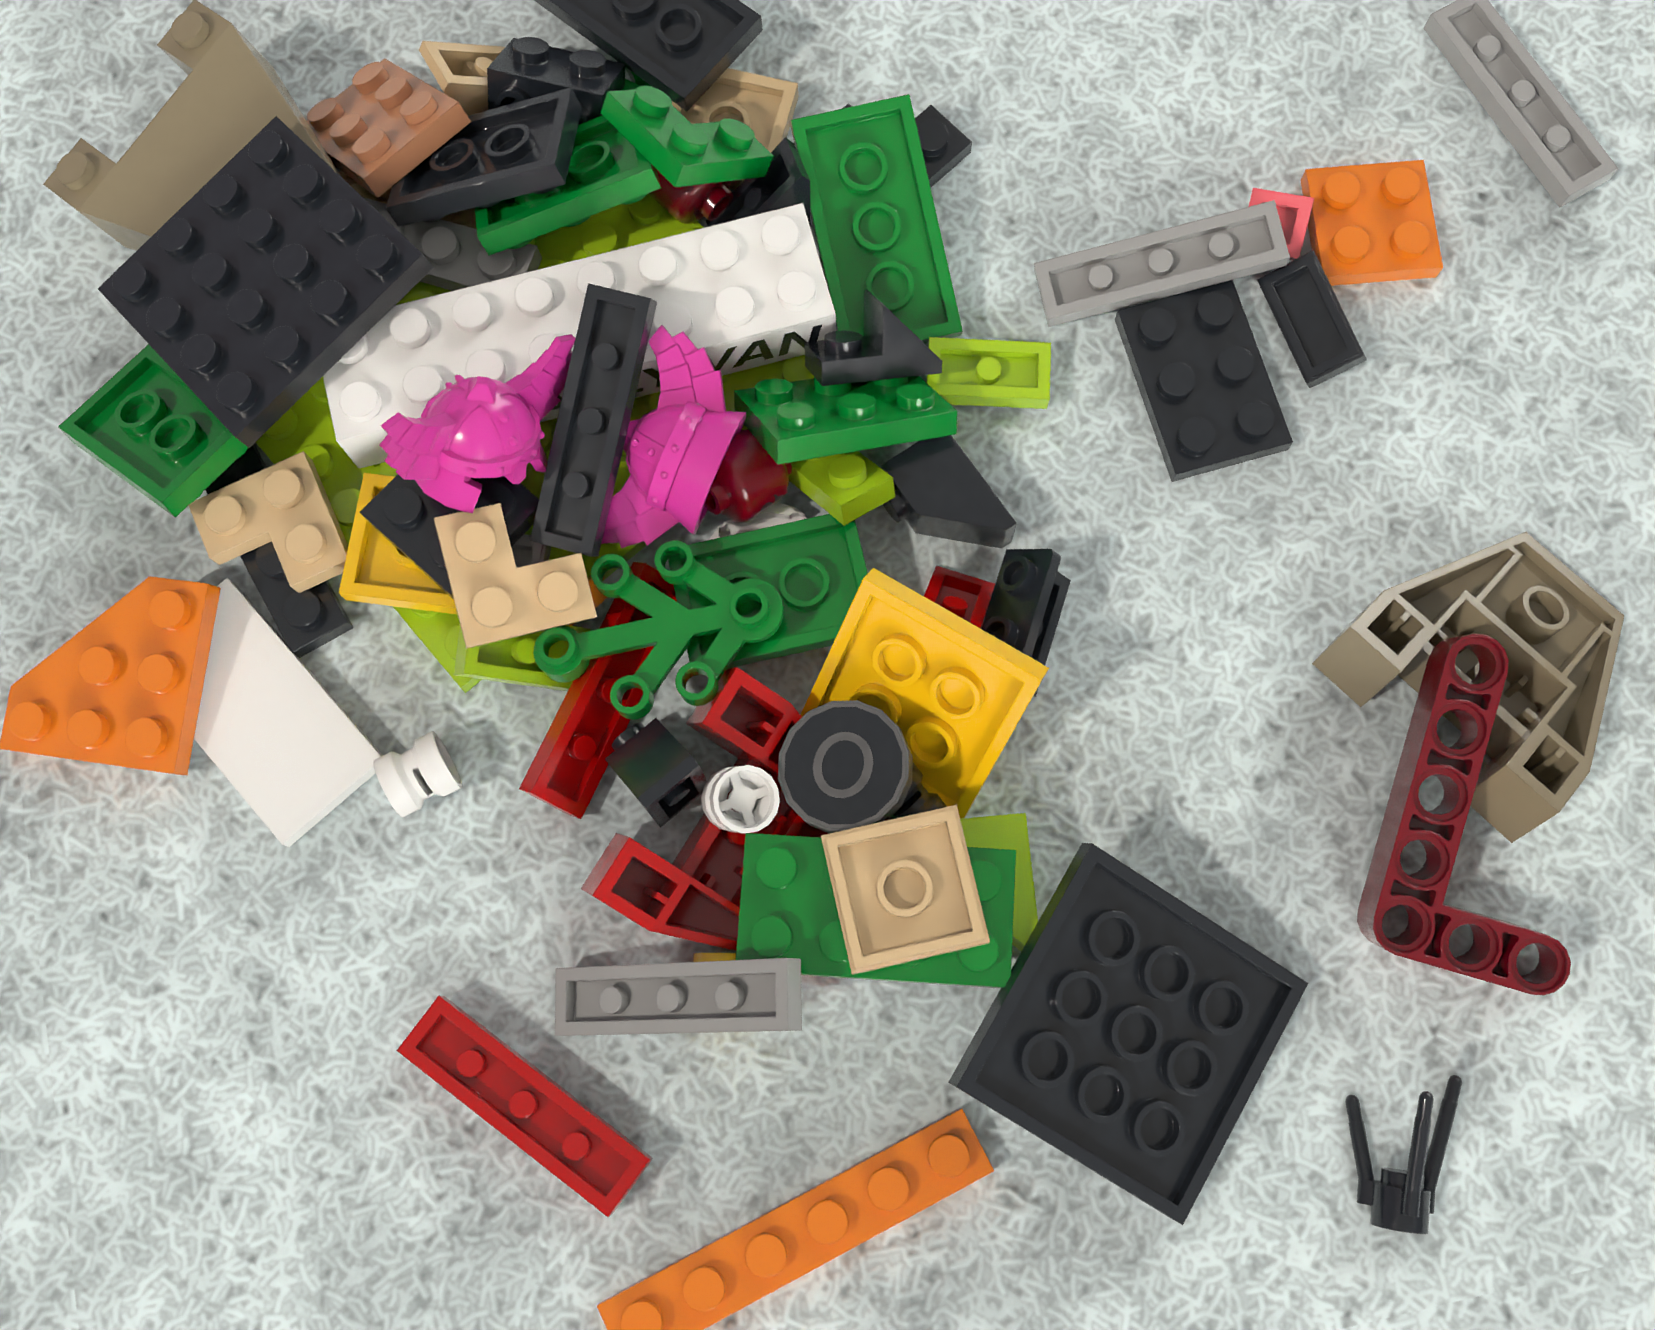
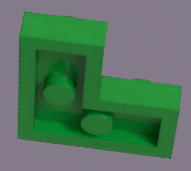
[601,86,774,187]

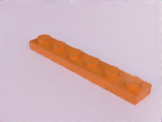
[597,1108,994,1330]

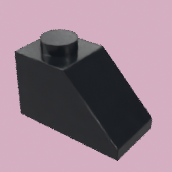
[881,435,1017,549]
[605,718,707,828]

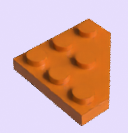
[0,576,221,775]

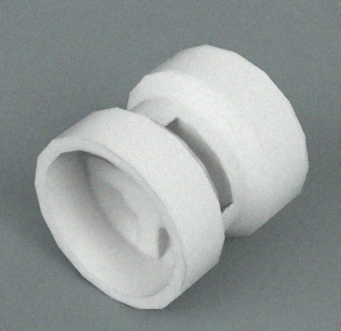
[373,731,462,817]
[701,765,780,834]

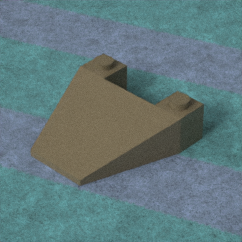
[43,0,341,250]
[1312,532,1624,843]

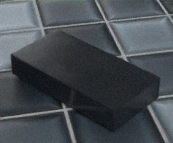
[1257,250,1367,388]

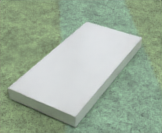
[194,578,383,847]

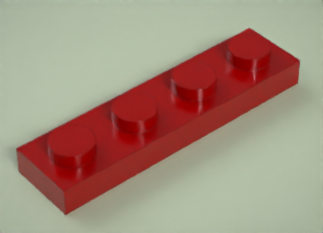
[519,562,677,819]
[396,995,653,1217]

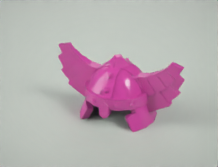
[601,325,747,548]
[379,334,576,513]

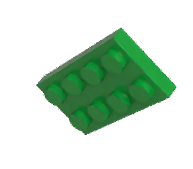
[791,94,963,344]
[736,833,1016,988]

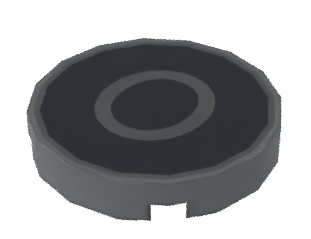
[778,700,913,834]

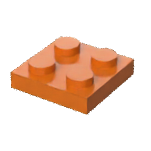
[1301,160,1443,286]

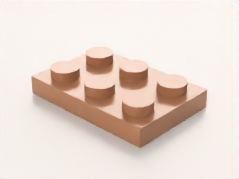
[307,58,471,198]

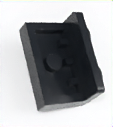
[487,37,626,125]
[981,549,1071,697]

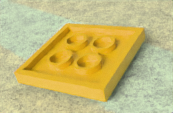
[800,568,1049,819]

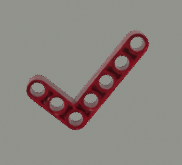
[1357,634,1571,996]

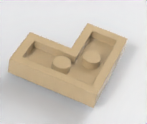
[189,451,348,593]
[434,503,597,649]

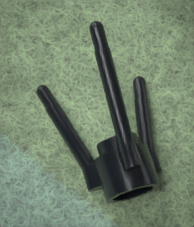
[1345,1075,1462,1234]

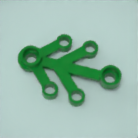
[533,540,784,720]

